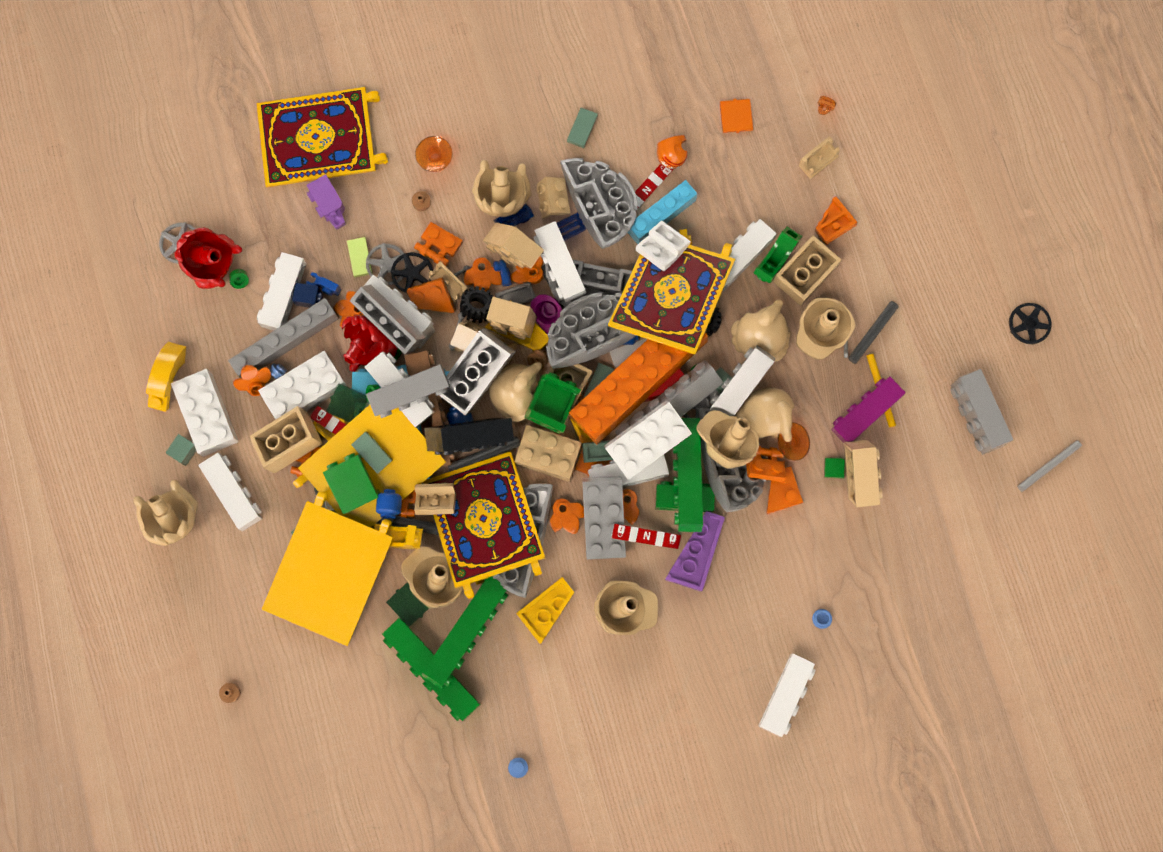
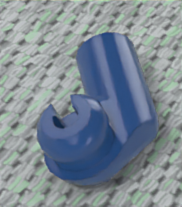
[493,260,512,287]

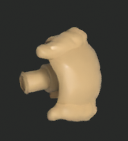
[472,160,531,217]
[731,300,791,361]
[488,362,542,422]
[735,388,794,442]
[134,480,198,546]

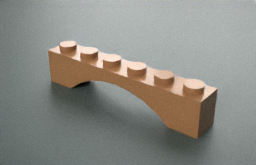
[404,350,455,467]

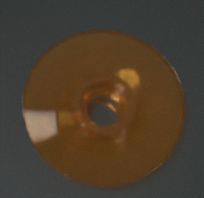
[415,136,453,172]
[777,422,810,461]

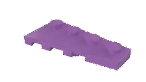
[665,511,725,592]

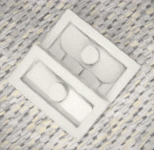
[636,221,691,271]

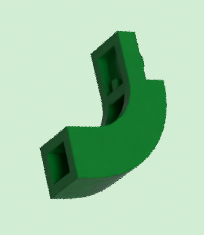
[753,226,802,283]

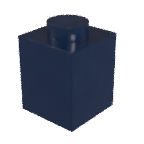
[292,283,323,308]

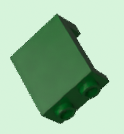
[524,372,581,434]
[323,453,380,515]

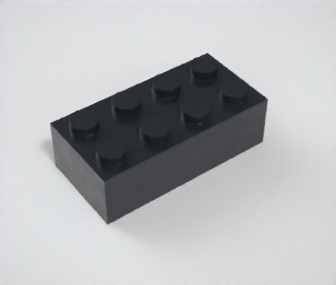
[424,418,514,455]

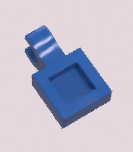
[306,272,341,296]

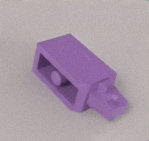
[306,175,346,230]

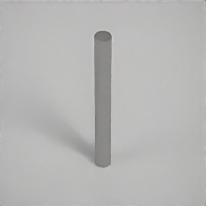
[1017,440,1082,492]

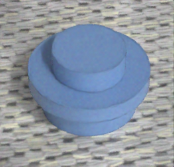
[270,363,287,379]
[812,609,832,629]
[508,758,528,778]

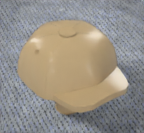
[796,298,855,360]
[697,410,759,468]
[401,546,463,608]
[594,581,658,635]

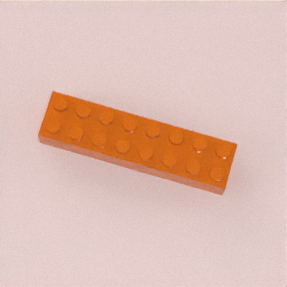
[568,333,708,445]

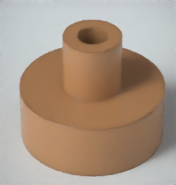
[412,191,431,211]
[527,350,548,369]
[219,683,241,703]

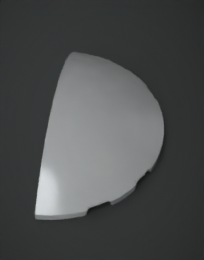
[560,158,638,249]
[545,259,632,307]
[546,293,637,369]
[699,408,766,512]
[492,484,553,598]

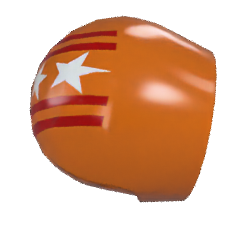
[657,135,687,169]

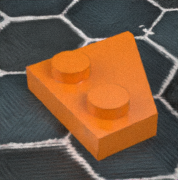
[815,196,857,245]
[407,278,456,313]
[766,466,803,514]

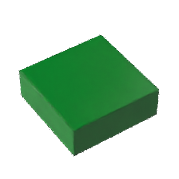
[824,458,845,479]

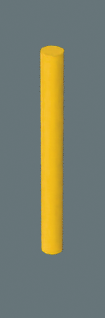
[866,354,896,428]

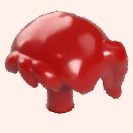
[174,227,243,289]
[342,315,398,372]

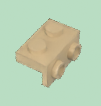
[536,177,570,218]
[414,483,456,515]

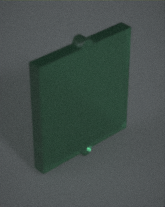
[326,383,368,422]
[386,582,429,627]

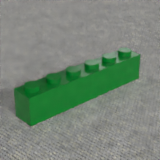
[673,418,703,532]
[422,576,508,689]
[382,618,481,722]

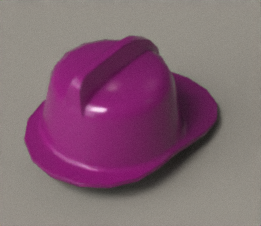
[530,294,563,335]

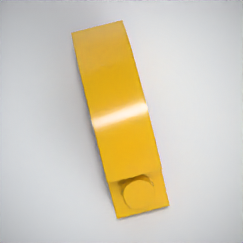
[146,341,186,412]
[374,524,423,549]

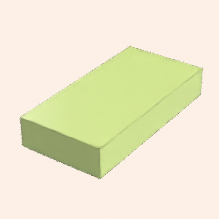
[347,237,373,278]

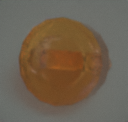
[817,96,837,115]

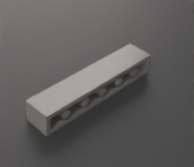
[228,298,339,378]
[615,360,724,436]

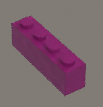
[831,376,906,443]

